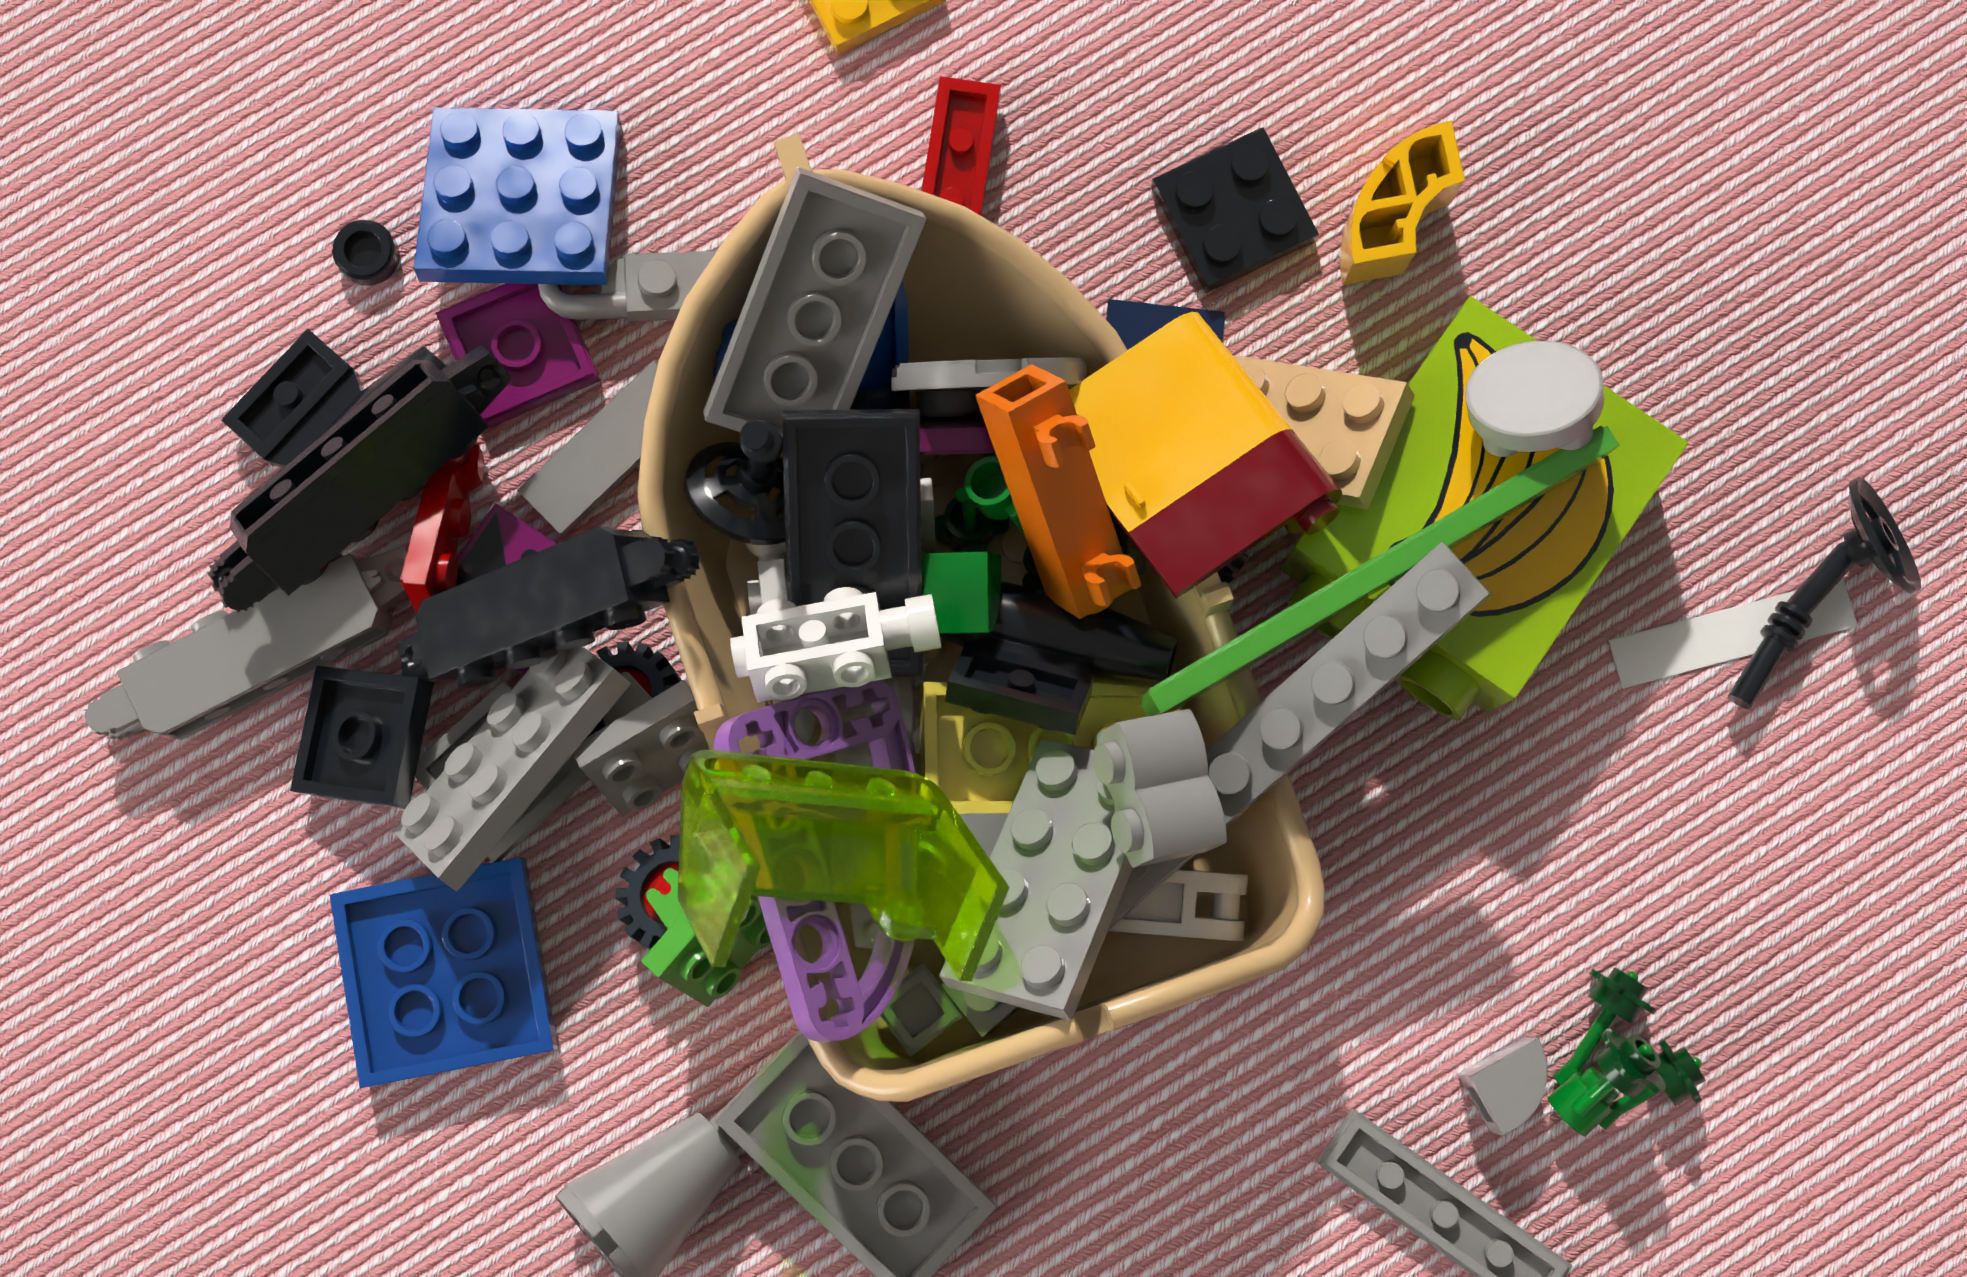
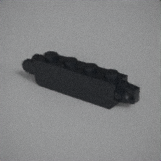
[207,345,512,613]
[397,526,701,688]

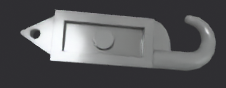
[538,250,717,322]

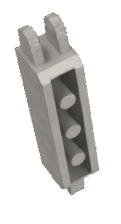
[84,546,408,740]

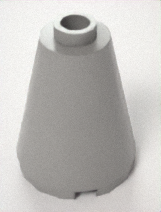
[555,1113,741,1277]

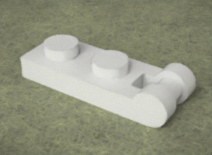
[1108,869,1249,941]

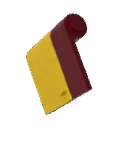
[1069,312,1342,599]

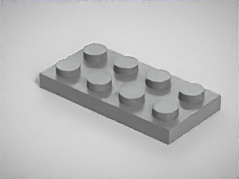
[703,166,927,437]
[392,646,631,892]
[939,738,1133,1020]
[715,1030,997,1277]

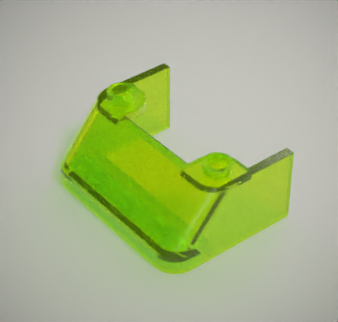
[677,750,1010,981]

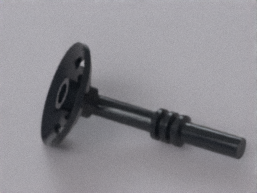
[684,420,786,545]
[1728,477,1921,709]

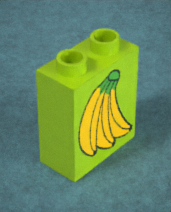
[1279,296,1689,720]

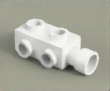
[730,587,942,703]

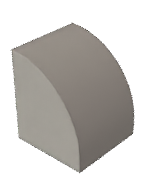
[1458,1036,1548,1136]

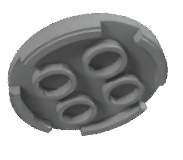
[891,358,1088,391]

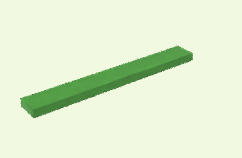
[1140,425,1620,716]

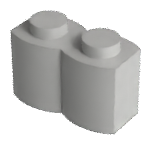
[1093,709,1227,868]

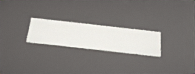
[1608,578,1858,689]

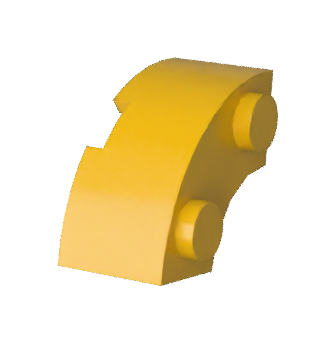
[1340,120,1465,285]

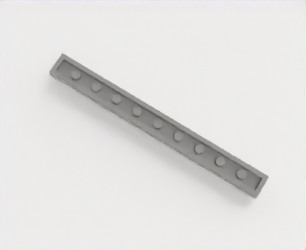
[941,542,1492,1037]

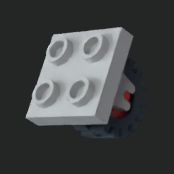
[573,642,712,817]

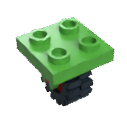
[615,835,771,1007]

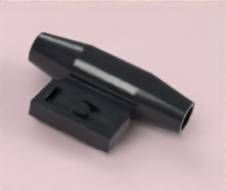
[221,329,447,468]
[939,581,1178,735]

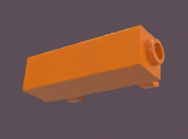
[975,364,1142,619]

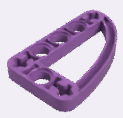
[714,680,923,1043]

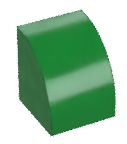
[922,552,1001,634]

